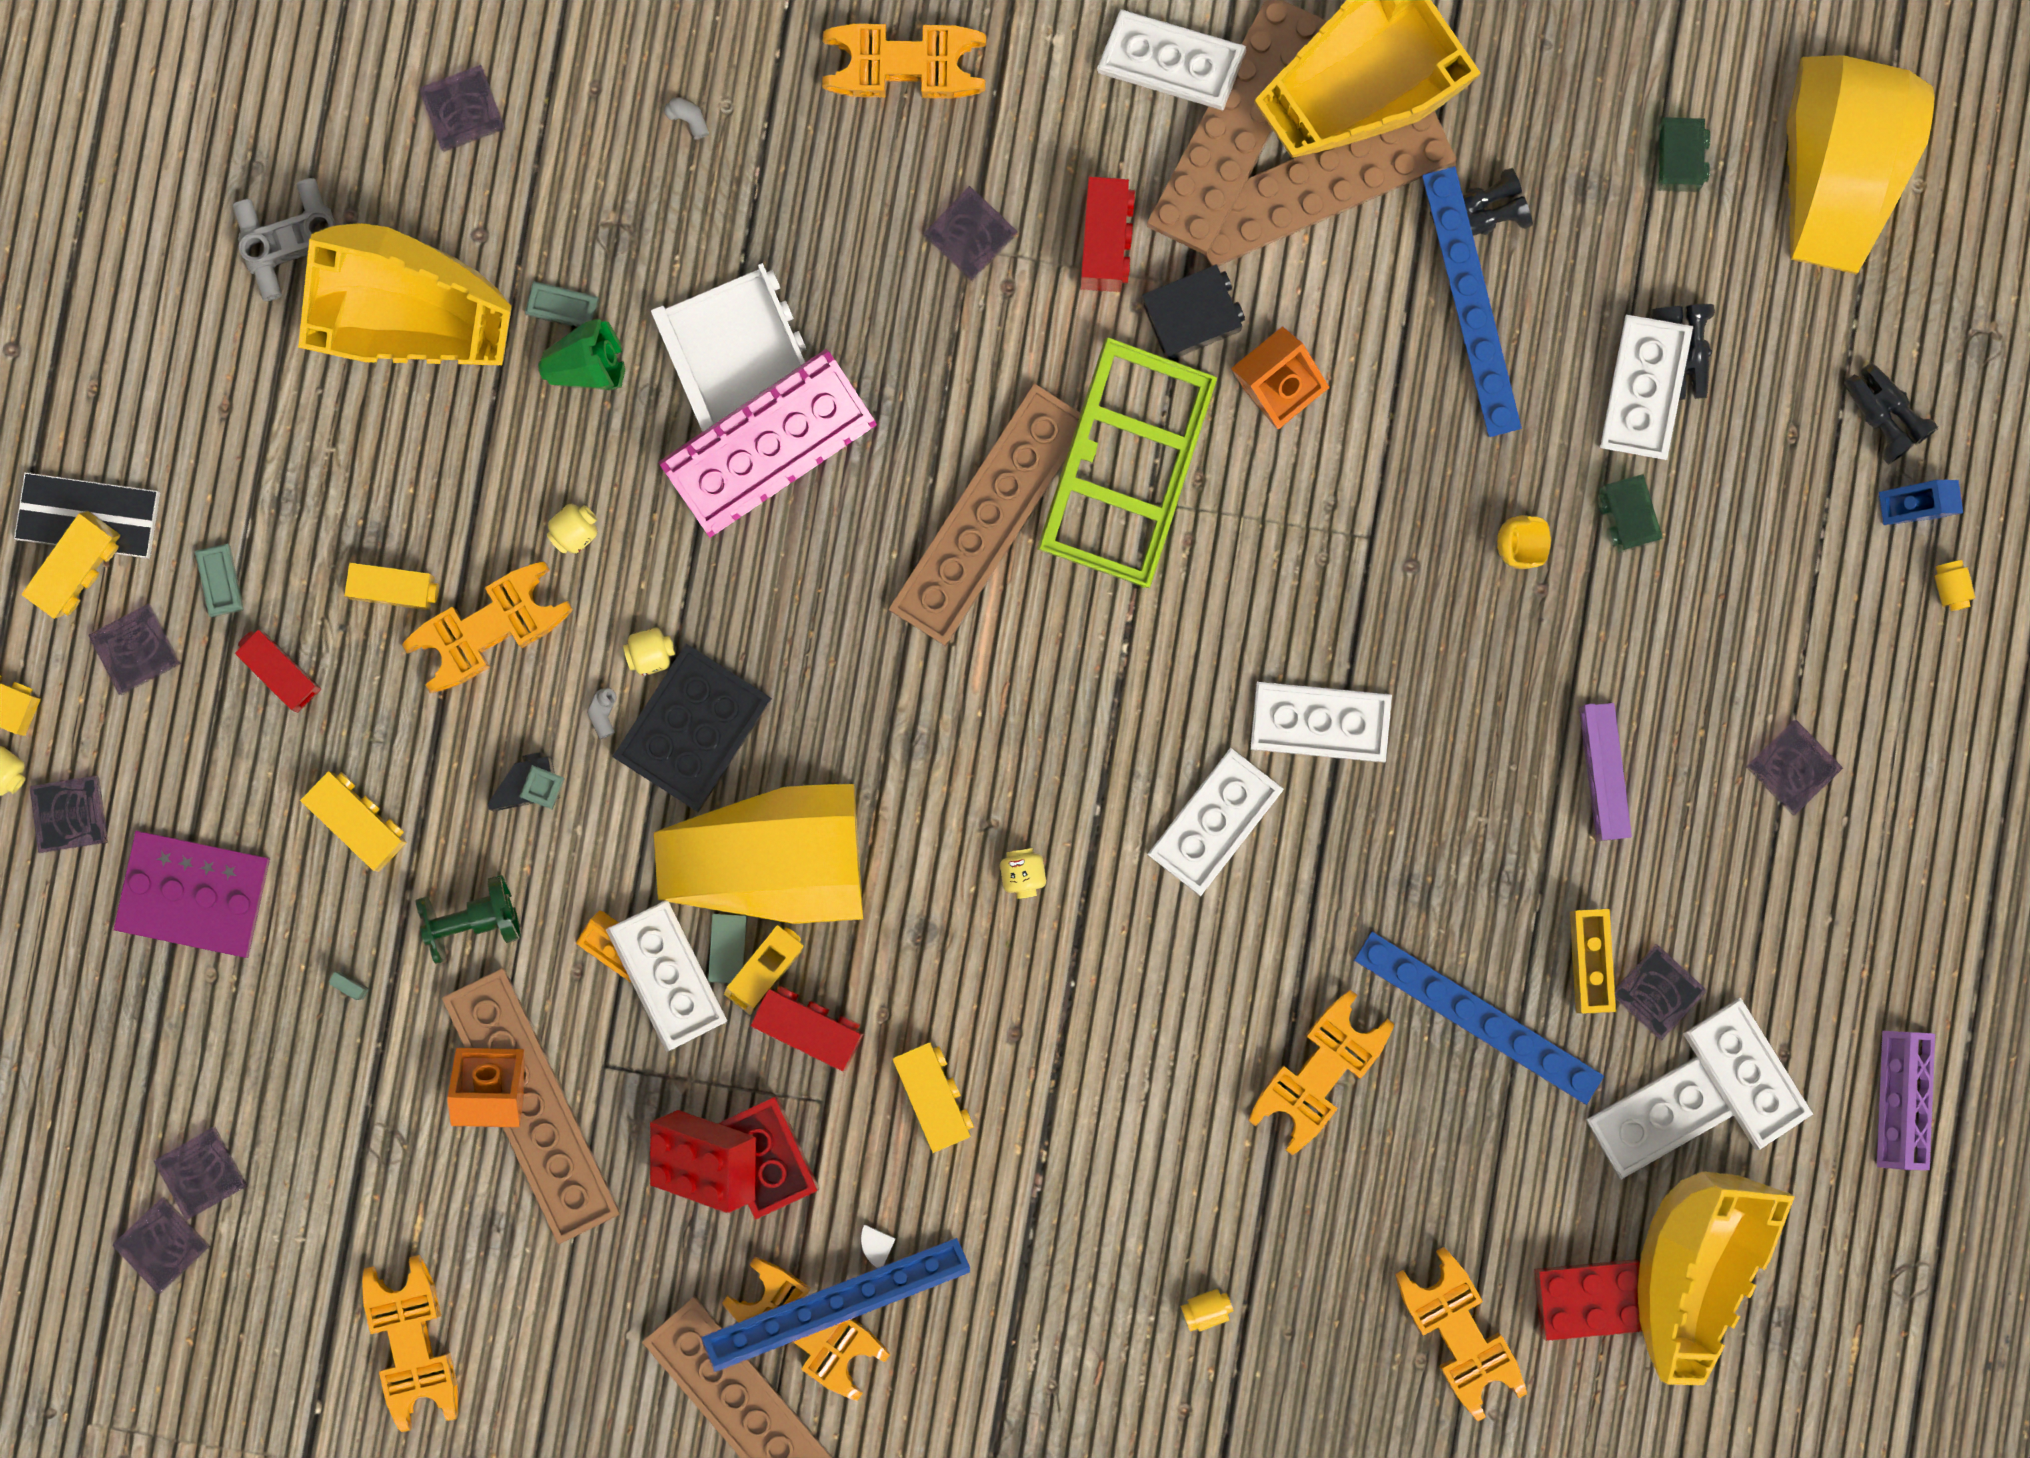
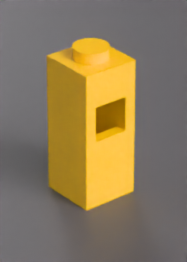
[344,563,439,611]
[724,925,804,1015]

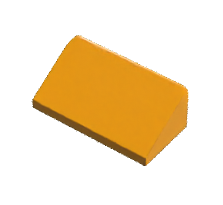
[576,910,631,982]

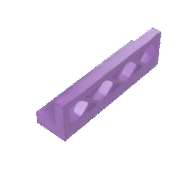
[1579,703,1632,842]
[1877,1031,1935,1170]

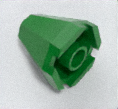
[538,319,626,390]

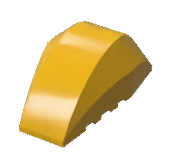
[1254,0,1481,158]
[1786,55,1934,274]
[298,223,512,365]
[654,784,863,924]
[1638,1171,1795,1385]

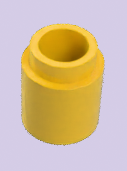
[1934,560,1976,612]
[1181,1288,1234,1332]

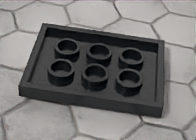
[612,643,772,813]

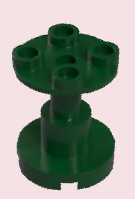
[415,875,521,964]

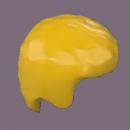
[1497,515,1551,569]

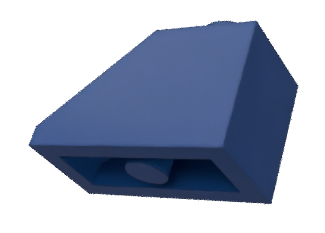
[1879,480,1963,525]

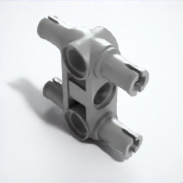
[232,178,337,301]

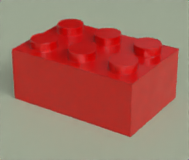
[1081,176,1135,292]
[750,986,864,1072]
[717,1096,820,1220]
[650,1110,756,1213]
[1534,1259,1642,1341]

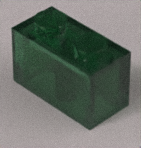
[1658,117,1710,192]
[1597,474,1663,554]

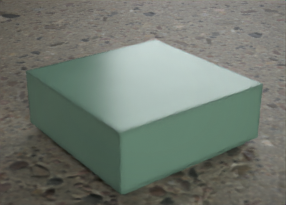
[520,765,565,810]
[329,972,370,1000]

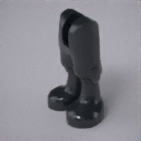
[1429,168,1533,236]
[1651,304,1715,400]
[1844,362,1939,465]

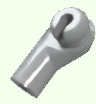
[664,97,709,140]
[587,688,617,739]

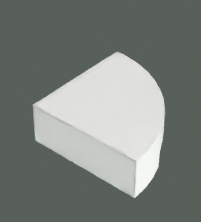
[861,1225,896,1268]

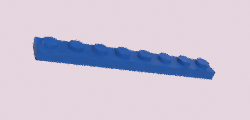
[1422,166,1522,437]
[1353,932,1604,1105]
[701,1238,970,1372]

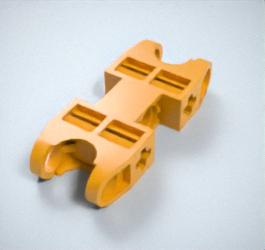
[822,24,987,99]
[402,562,573,693]
[1248,989,1394,1155]
[1395,1247,1527,1422]
[362,1255,458,1432]
[722,1257,891,1401]

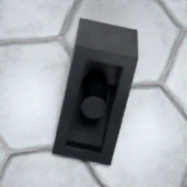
[488,752,560,812]

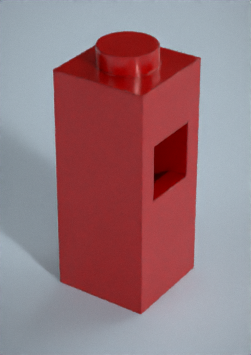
[235,629,322,713]

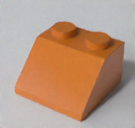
[1231,326,1330,430]
[447,1048,525,1127]

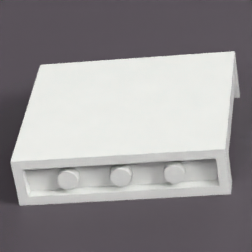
[651,263,807,432]

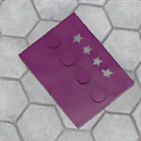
[113,831,270,958]

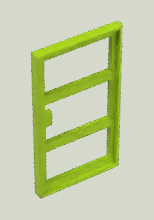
[1037,338,1217,588]

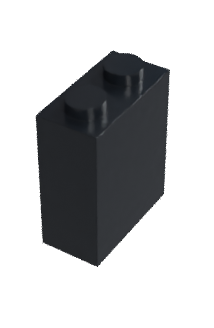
[1141,264,1245,360]

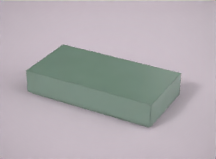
[525,281,599,328]
[195,544,244,618]
[708,914,747,983]

